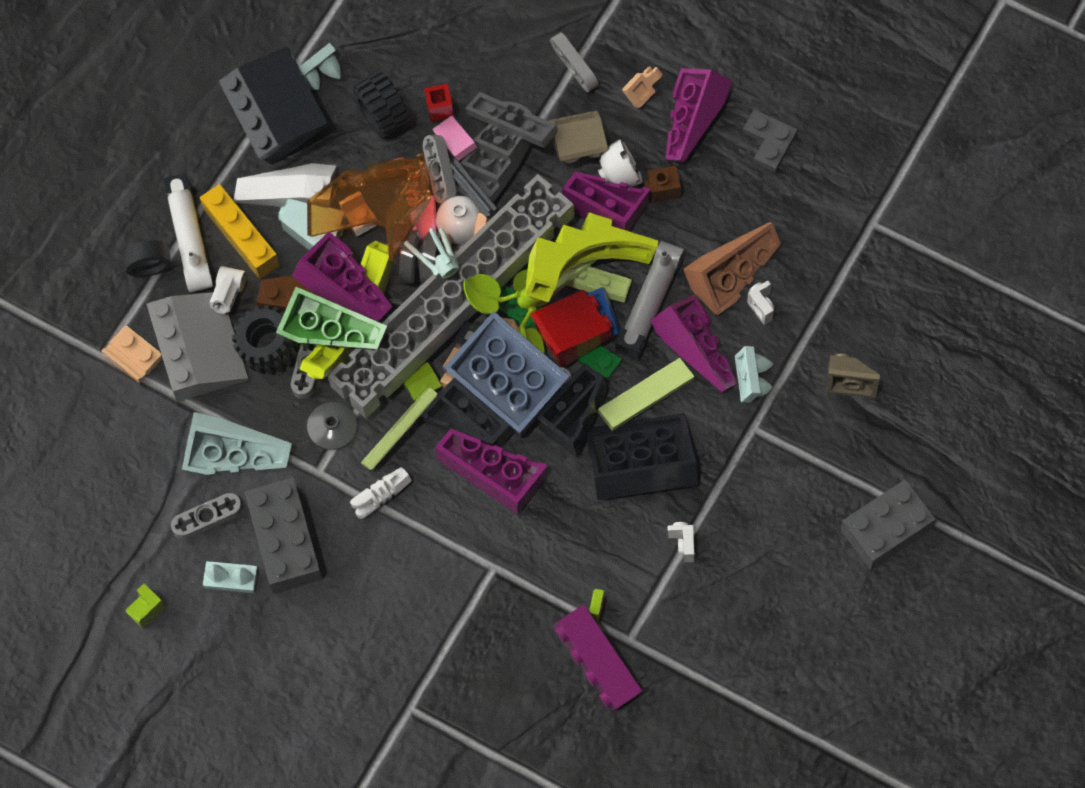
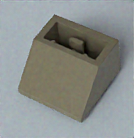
[550,111,608,163]

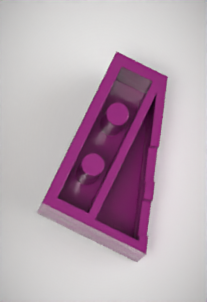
[562,172,651,231]

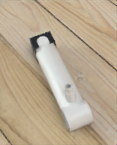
[163,173,213,293]

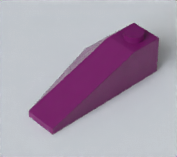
[292,231,392,322]
[650,295,737,392]

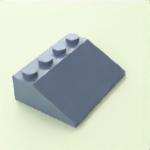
[444,311,570,437]

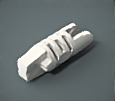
[350,467,412,519]

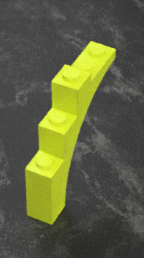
[525,213,658,302]
[300,241,398,379]

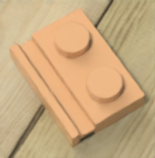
[102,325,163,383]

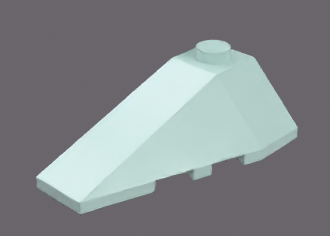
[182,412,292,475]

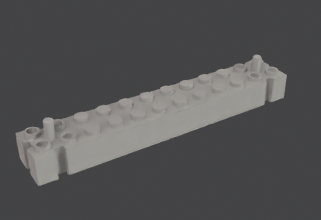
[328,174,575,418]

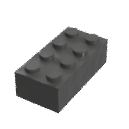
[244,477,322,594]

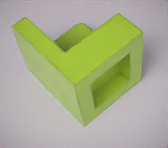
[126,584,165,629]

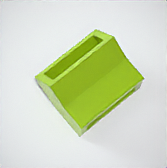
[403,362,441,401]

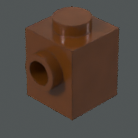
[643,166,681,203]

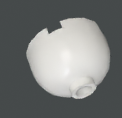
[598,139,643,188]
[436,196,482,246]

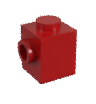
[424,83,454,122]

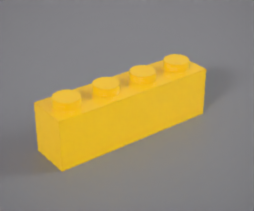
[199,184,280,280]

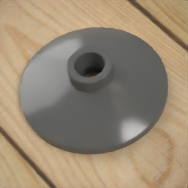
[307,402,357,450]

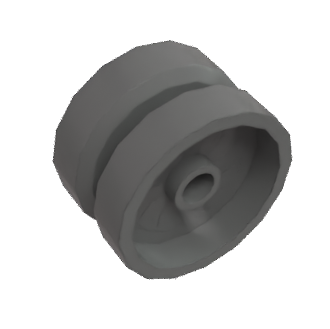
[399,229,442,284]

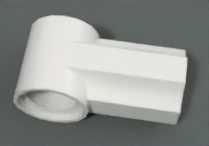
[209,266,246,314]

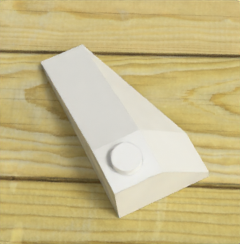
[234,163,337,209]

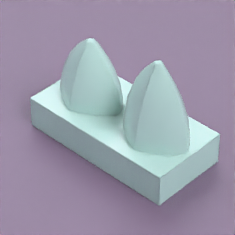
[299,43,341,90]
[734,346,773,403]
[203,561,258,593]

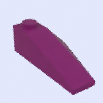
[665,68,732,162]

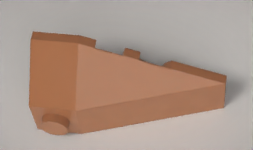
[683,222,781,315]

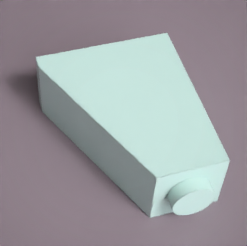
[279,198,346,250]

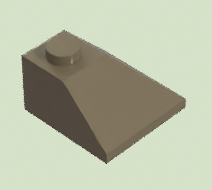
[826,354,880,398]

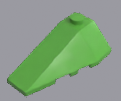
[276,287,388,350]

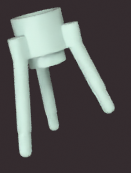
[403,227,459,278]

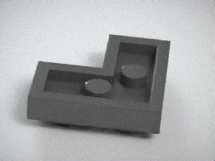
[743,110,797,172]

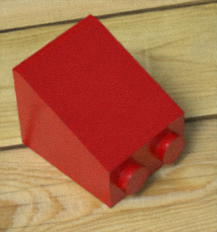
[530,290,613,368]

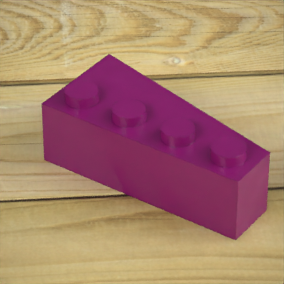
[435,429,548,515]

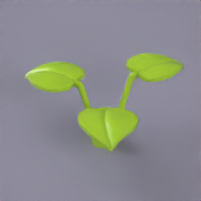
[463,269,547,354]

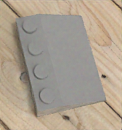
[147,292,249,402]

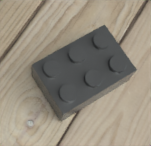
[841,480,936,570]

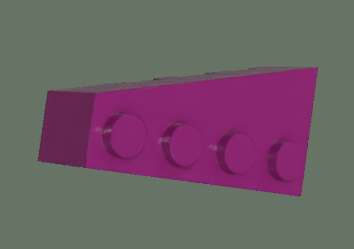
[553,604,642,710]

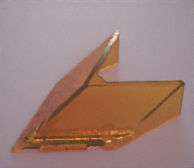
[307,153,431,261]

